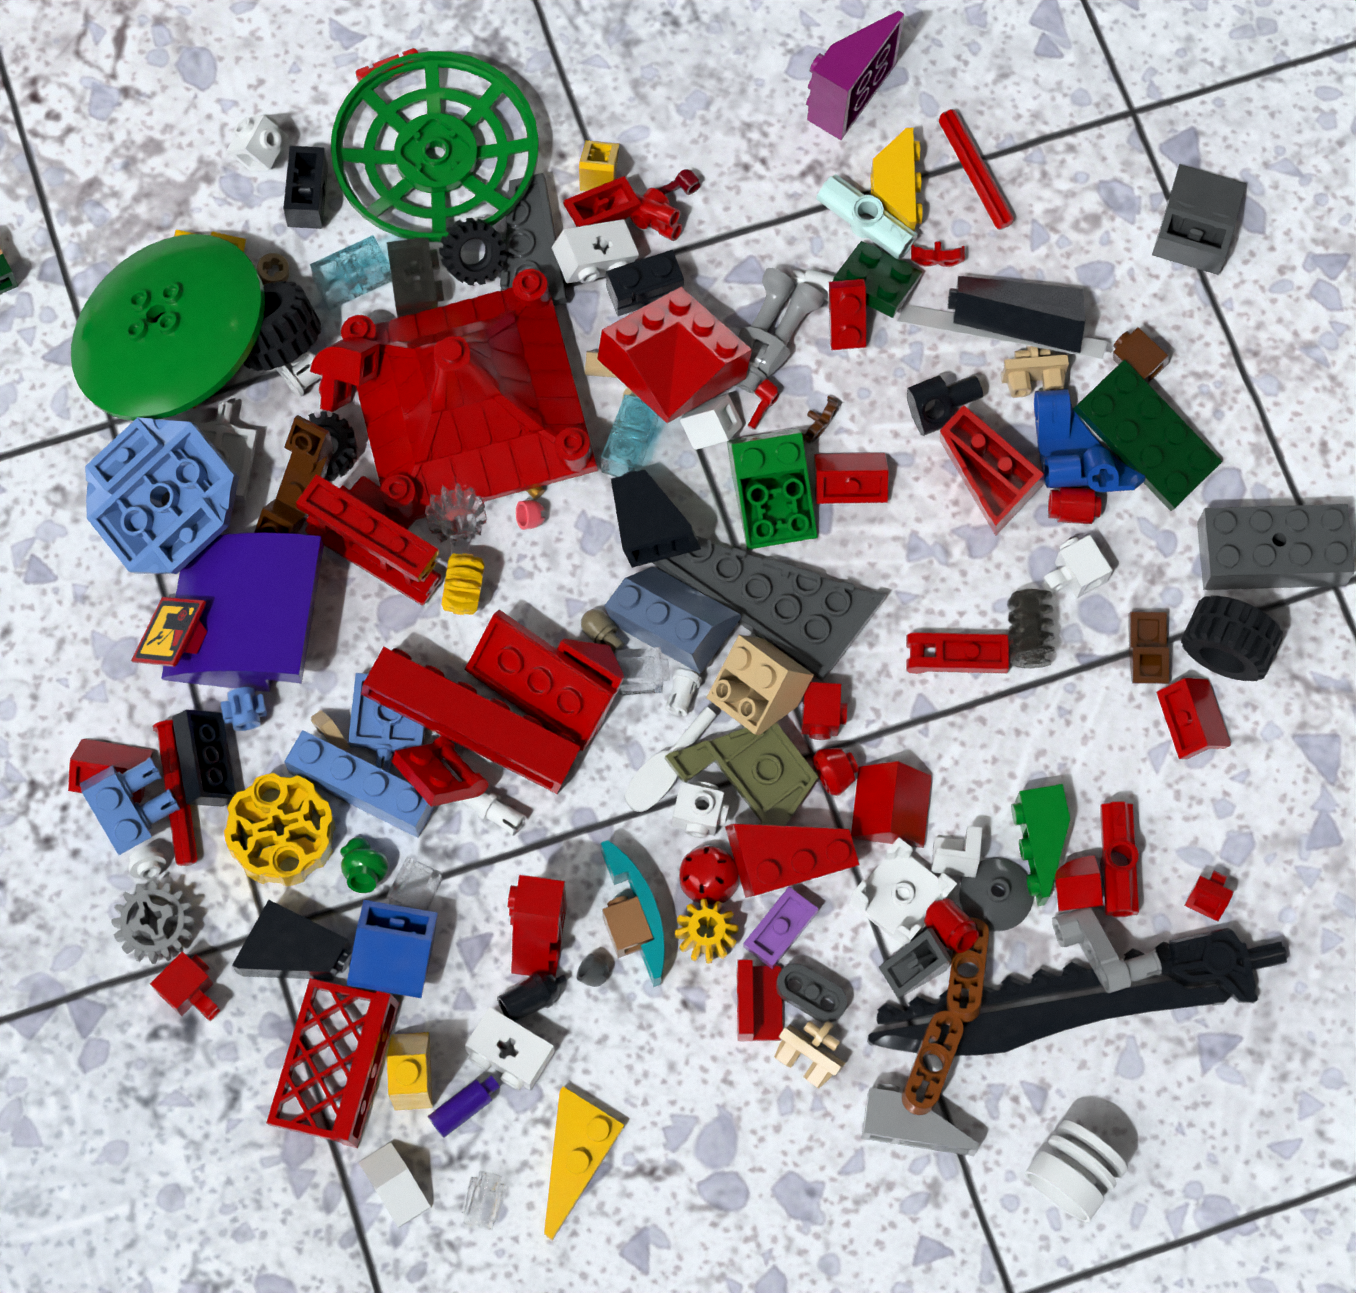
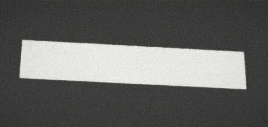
[897,304,1107,359]

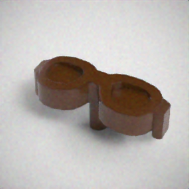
[802,395,838,443]

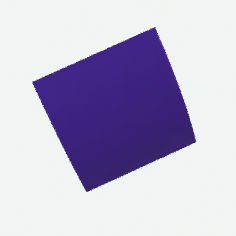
[161,533,324,693]

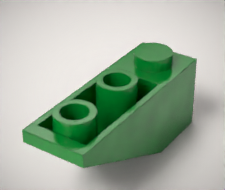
[1011,784,1070,906]

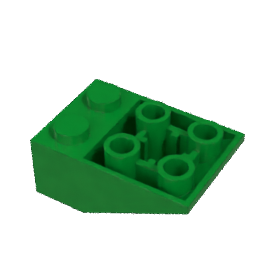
[727,429,818,550]

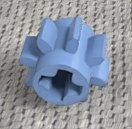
[220,687,267,731]

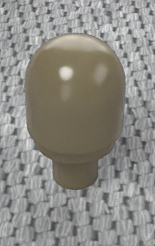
[581,609,625,654]

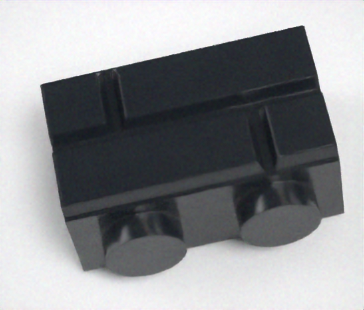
[606,250,684,316]

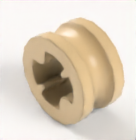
[257,253,289,285]

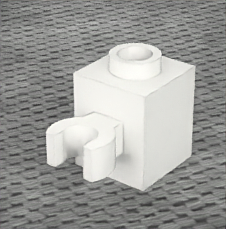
[1042,535,1113,598]

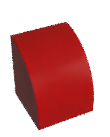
[1055,855,1103,911]

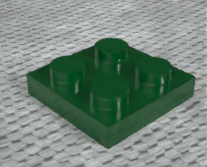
[832,241,922,318]

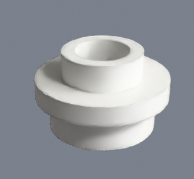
[128,846,166,880]

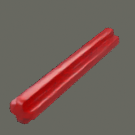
[939,109,1014,230]

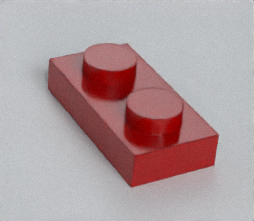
[829,279,866,350]

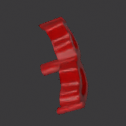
[911,241,965,267]

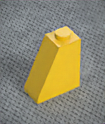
[387,1032,433,1111]

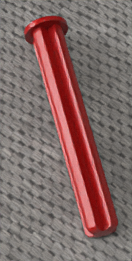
[152,720,198,866]

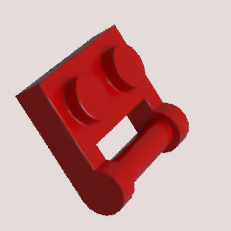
[392,736,488,807]

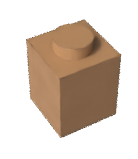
[602,896,653,958]

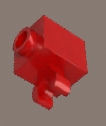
[150,951,221,1022]

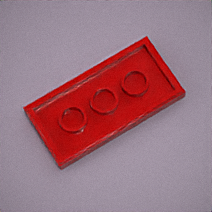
[464,609,618,751]

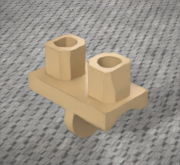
[1001,345,1069,398]
[774,1021,846,1088]

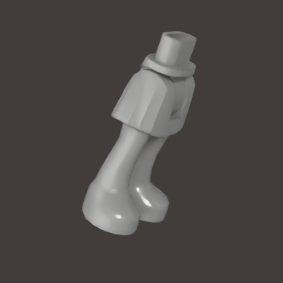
[735,268,825,393]

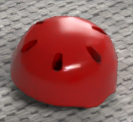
[679,846,740,905]

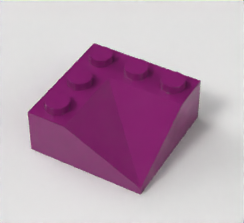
[806,10,904,140]

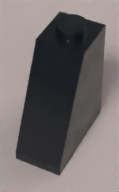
[611,469,701,568]
[232,899,352,980]

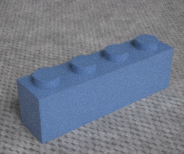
[284,730,436,838]

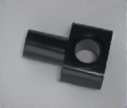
[907,375,983,436]

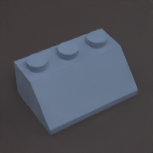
[604,566,741,674]

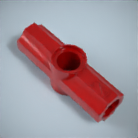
[1100,801,1139,917]

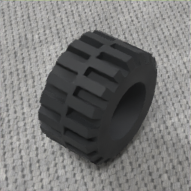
[243,281,322,371]
[1181,595,1283,681]

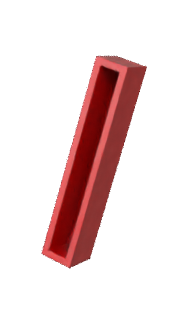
[361,646,581,794]

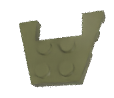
[664,722,818,826]

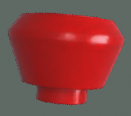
[813,748,859,796]

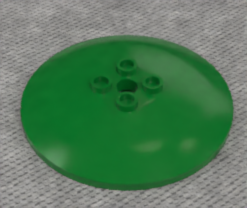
[71,234,265,421]

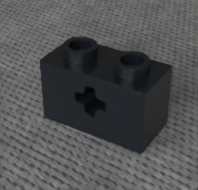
[283,146,328,229]

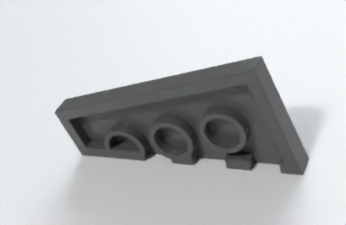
[500,173,568,306]

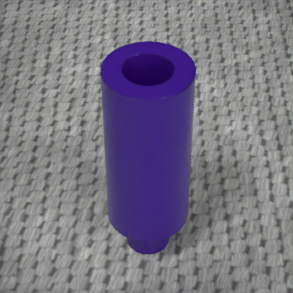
[427,1075,500,1138]

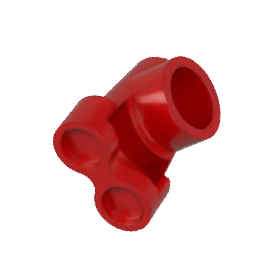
[630,188,682,241]

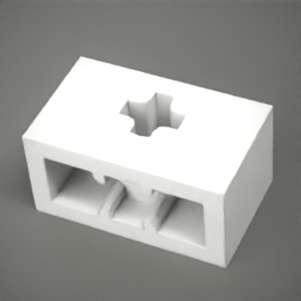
[552,219,639,283]
[465,1007,555,1091]

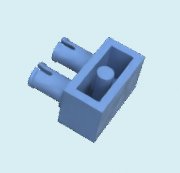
[80,757,180,855]

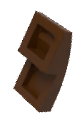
[1128,612,1169,684]

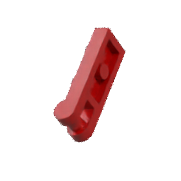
[906,633,1009,674]

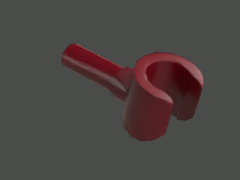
[657,169,700,195]

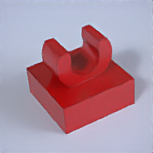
[1184,870,1234,922]

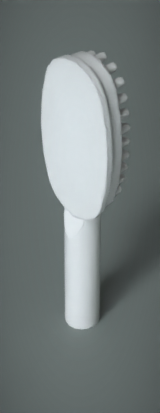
[625,707,716,812]

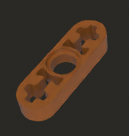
[947,918,989,1022]
[901,1011,963,1115]

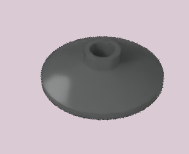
[959,858,1034,931]

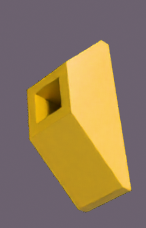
[870,128,922,232]

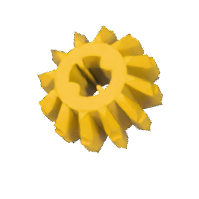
[441,553,485,615]
[675,899,738,964]

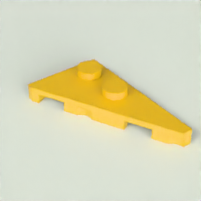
[544,1086,624,1241]

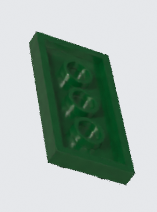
[1073,359,1222,511]

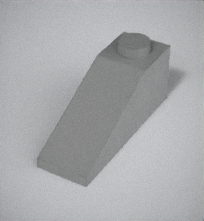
[861,1084,979,1157]

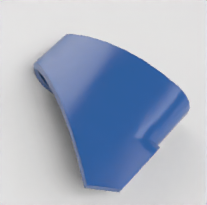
[1034,389,1145,492]

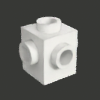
[227,114,289,171]
[672,782,729,838]

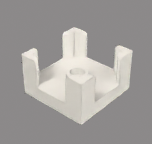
[849,837,957,947]

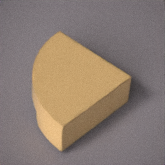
[310,710,350,751]

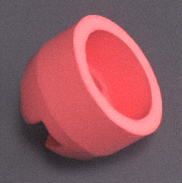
[516,500,545,530]

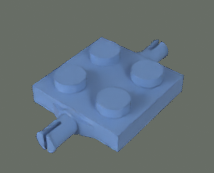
[348,673,425,773]

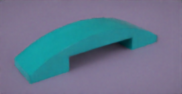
[601,840,665,987]

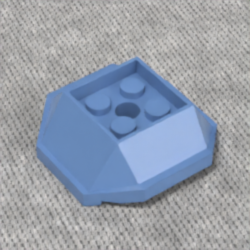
[85,417,239,575]

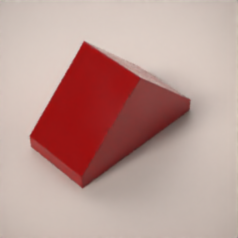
[563,176,641,227]

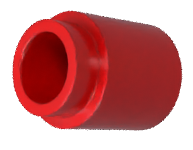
[1048,487,1101,524]
[924,898,979,953]

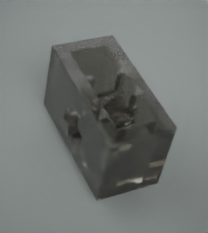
[386,237,444,318]

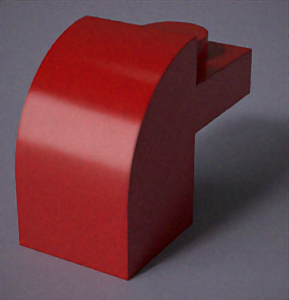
[310,337,380,412]

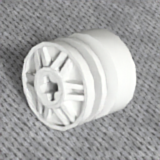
[1024,1120,1128,1223]

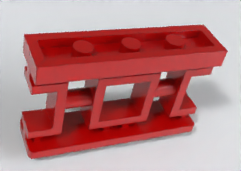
[296,474,442,605]

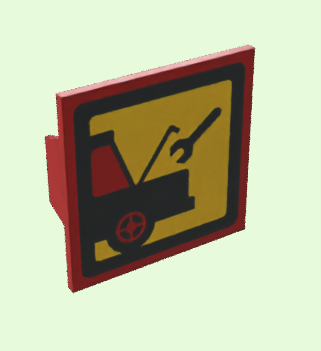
[131,597,207,667]

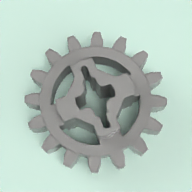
[111,881,195,964]

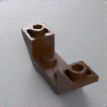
[254,415,334,534]

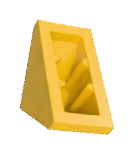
[579,140,619,191]

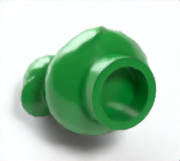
[340,837,388,893]

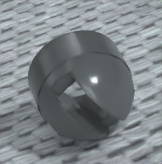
[577,954,609,987]

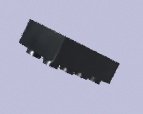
[172,709,236,807]

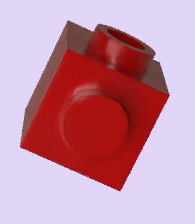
[801,682,847,740]

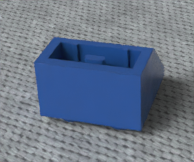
[347,900,438,998]

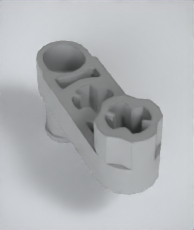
[1052,907,1162,994]

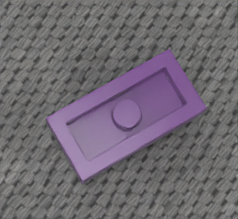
[743,887,818,969]

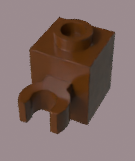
[1113,327,1168,384]

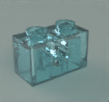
[310,235,392,310]
[601,394,658,477]

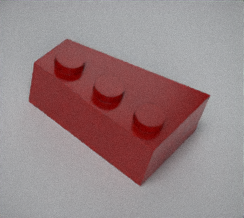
[940,405,1044,536]
[507,875,567,979]

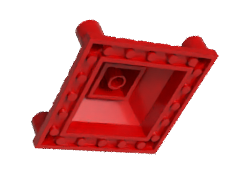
[341,269,598,524]

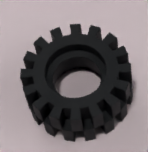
[439,218,507,286]
[308,411,358,481]

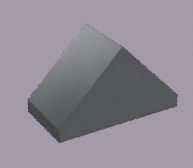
[879,928,952,998]

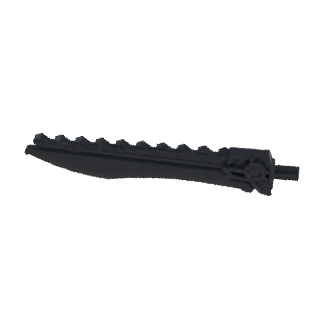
[867,928,1287,1056]

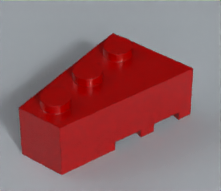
[725,824,860,898]

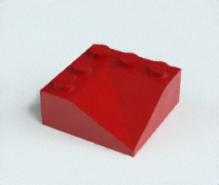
[597,287,752,424]

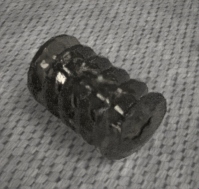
[1007,589,1056,669]

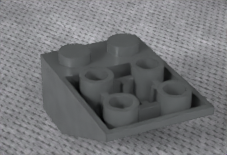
[1152,164,1246,275]

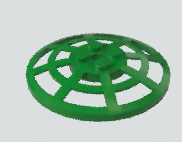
[331,51,539,242]

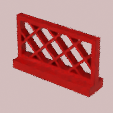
[266,978,400,1148]

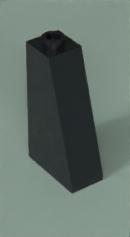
[947,276,1086,353]

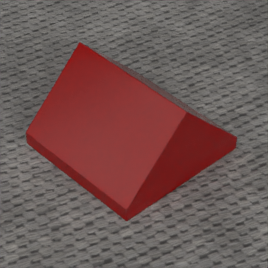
[851,761,931,848]

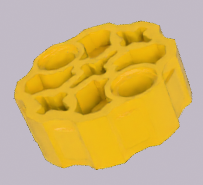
[224,773,336,887]

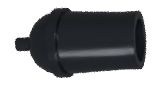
[497,972,567,1022]

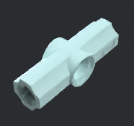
[817,174,917,260]

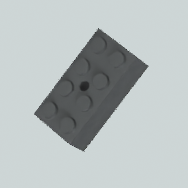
[1197,504,1355,590]

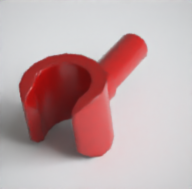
[747,379,779,430]

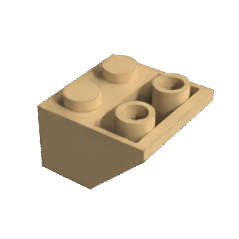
[706,635,814,735]

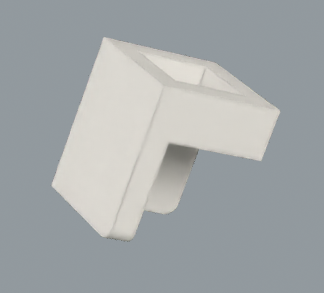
[679,394,743,449]
[931,826,982,878]

